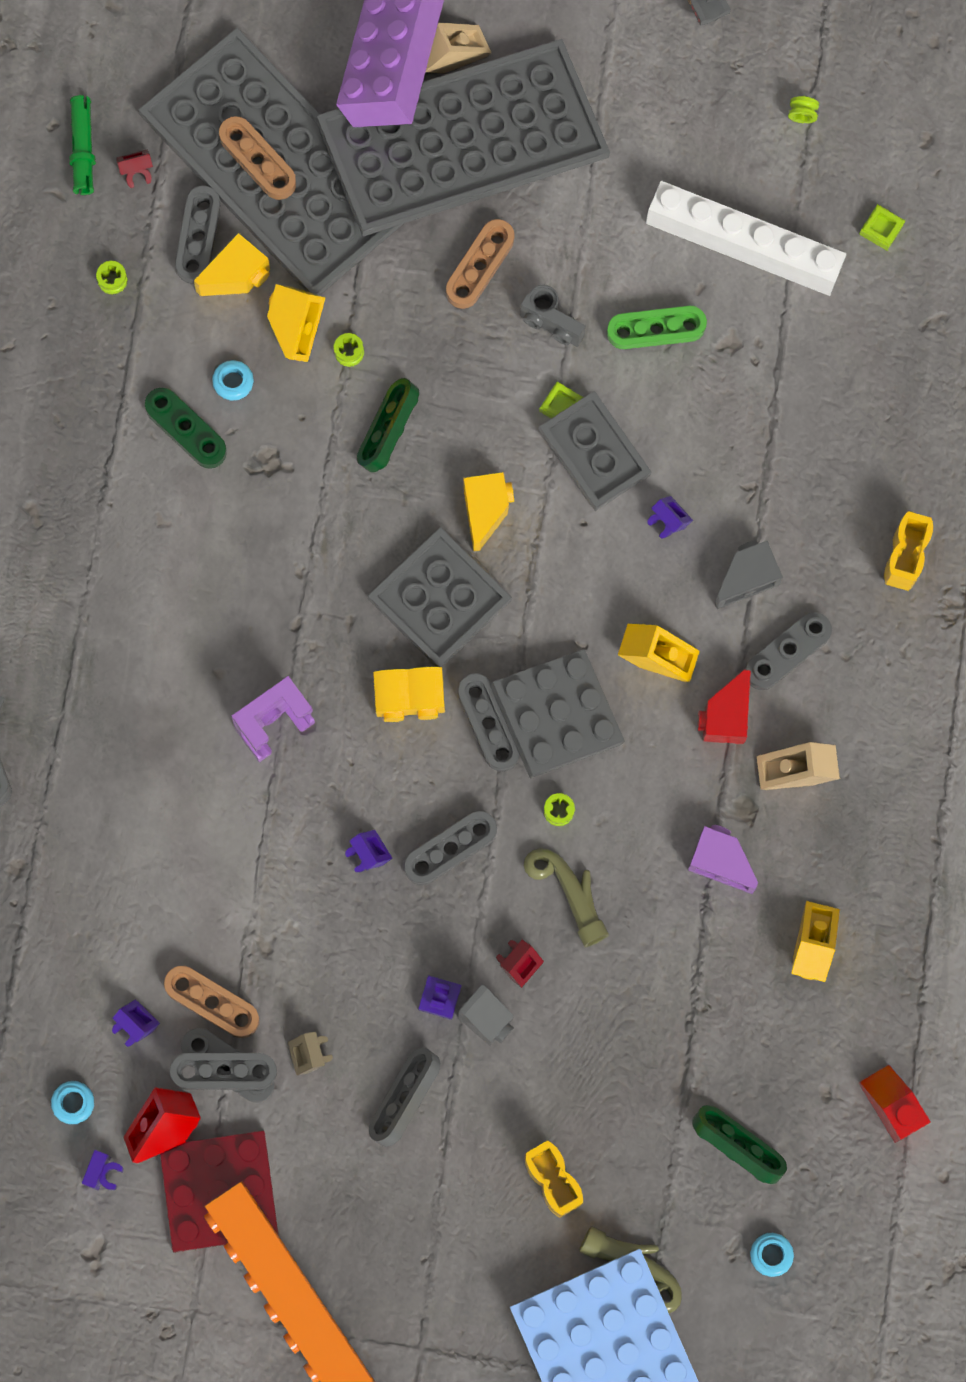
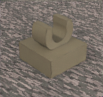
[288,1032,333,1076]

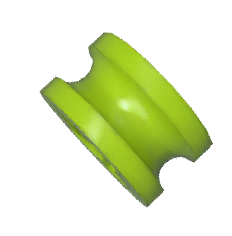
[788,96,819,123]
[96,261,128,295]
[334,333,364,367]
[544,793,575,826]

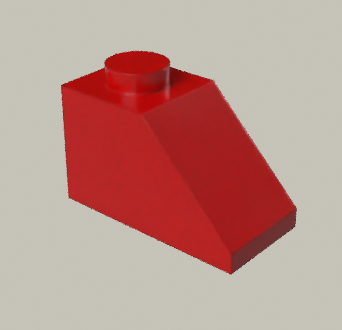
[698,670,751,744]
[859,1065,931,1143]
[123,1087,201,1163]

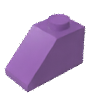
[688,825,758,894]

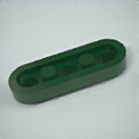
[357,378,419,472]
[145,388,227,469]
[692,1105,787,1184]

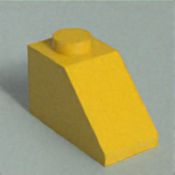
[194,233,270,296]
[267,284,326,362]
[463,472,514,552]
[618,623,700,682]
[791,901,840,982]

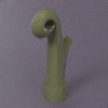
[524,849,609,947]
[579,1226,682,1313]

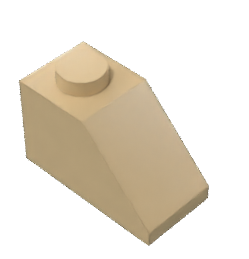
[426,23,491,73]
[757,742,840,790]

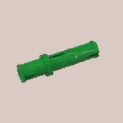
[69,95,96,195]

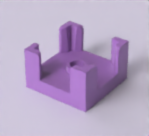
[232,676,315,762]

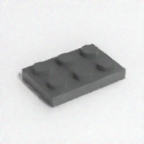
[539,391,652,511]

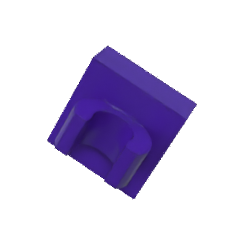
[647,496,693,539]
[345,830,393,872]
[418,975,462,1020]
[112,999,160,1047]
[82,1150,124,1190]

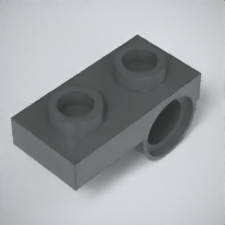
[520,285,586,347]

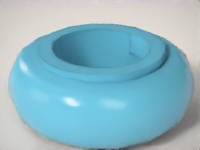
[212,360,254,401]
[51,1081,94,1124]
[750,1232,794,1277]

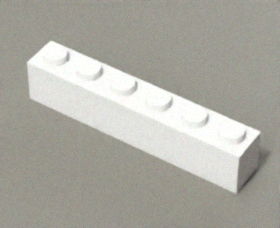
[646,181,847,296]

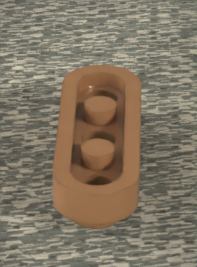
[219,116,296,200]
[446,219,514,309]
[164,966,259,1038]

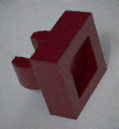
[116,149,153,188]
[496,939,544,988]

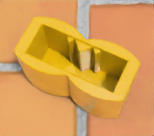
[884,511,933,591]
[373,667,445,722]
[525,1140,583,1218]

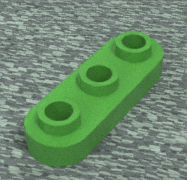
[607,306,707,349]

